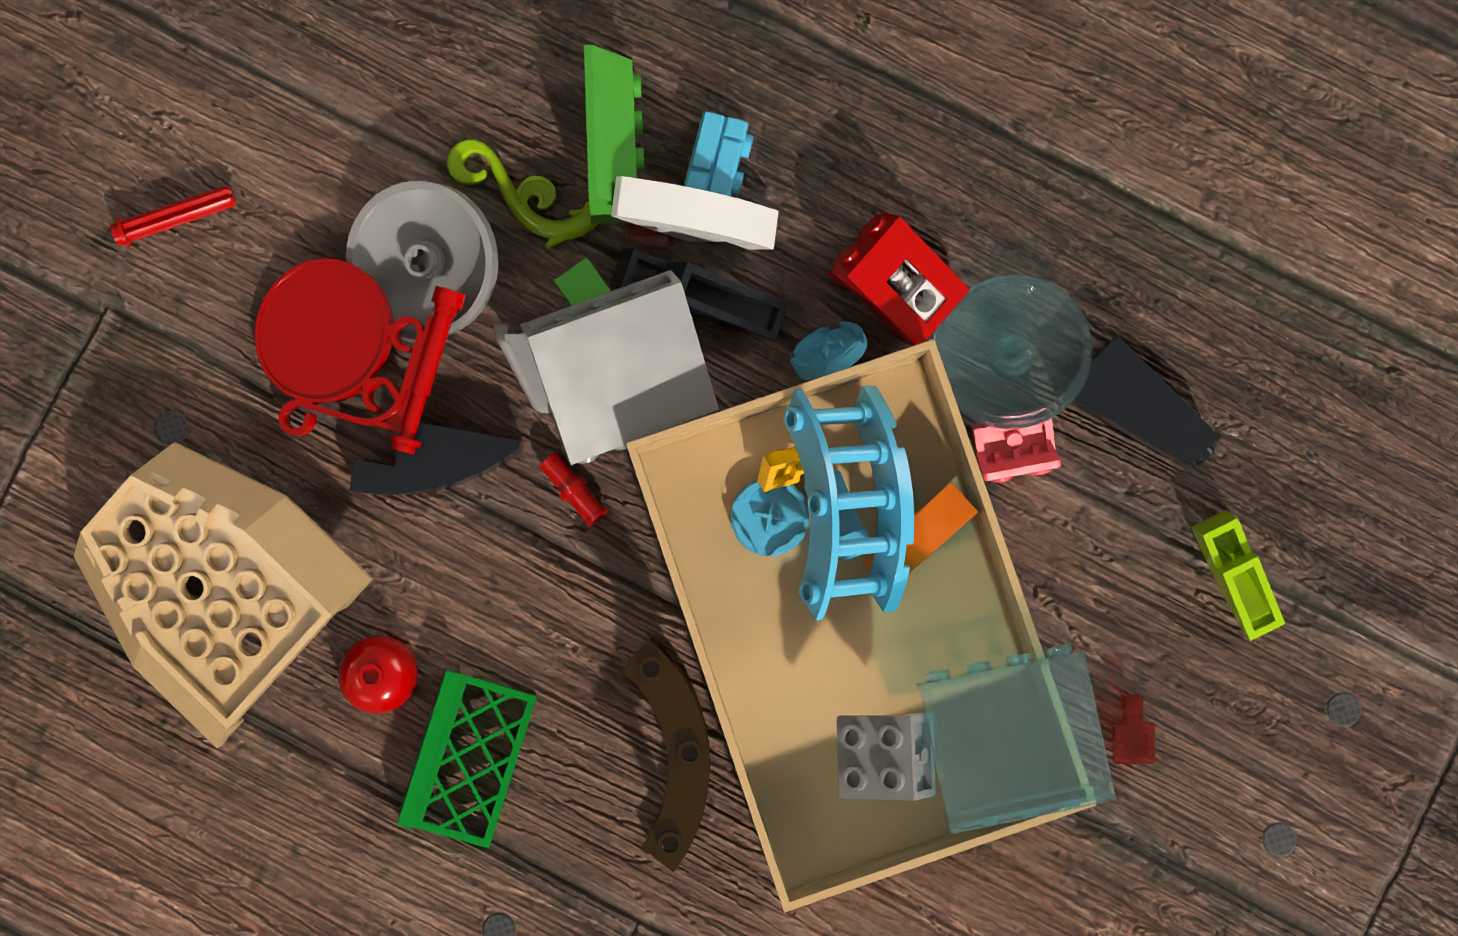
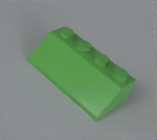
[584,45,644,224]

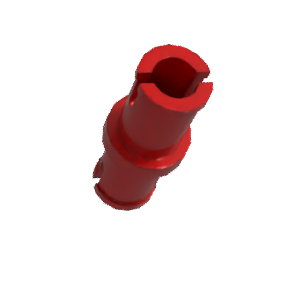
[538,452,608,527]

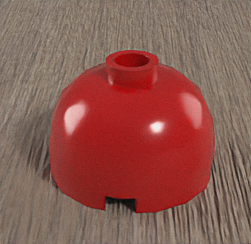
[338,635,419,714]

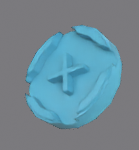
[790,321,867,381]
[731,480,809,556]

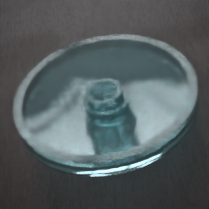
[934,275,1092,429]

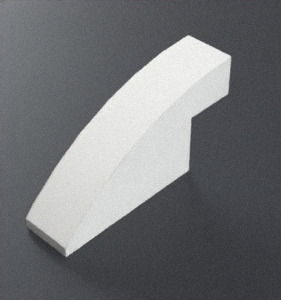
[611,176,778,250]

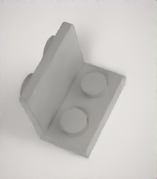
[836,713,936,801]

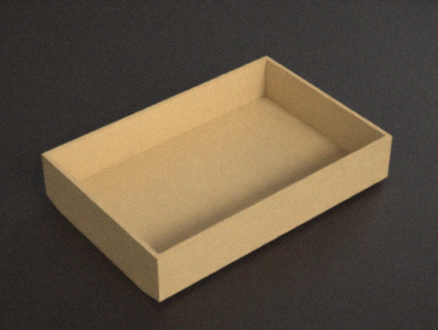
[626,339,1096,913]

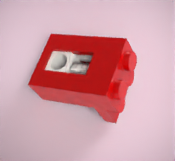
[827,211,970,346]

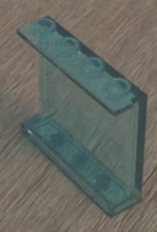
[916,644,1116,834]

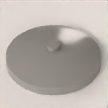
[346,181,499,339]

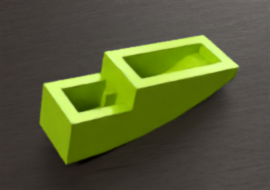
[1191,510,1285,641]

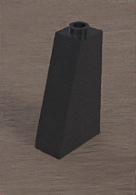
[1056,336,1219,466]

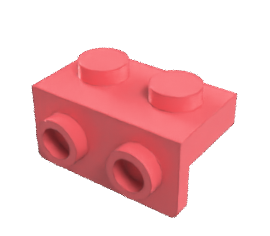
[971,409,1061,483]

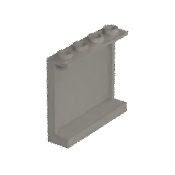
[520,270,719,465]

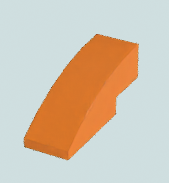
[862,482,978,574]

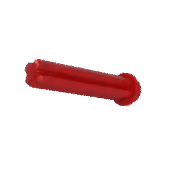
[110,185,236,247]

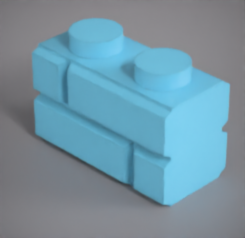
[684,111,754,197]

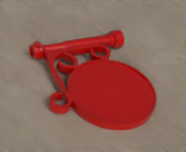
[255,258,466,455]

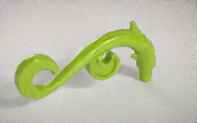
[447,139,599,249]

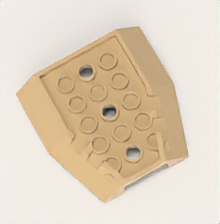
[74,442,373,748]

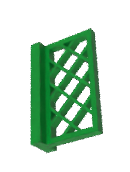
[397,667,537,849]

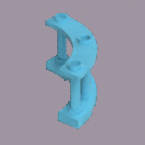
[783,385,914,620]

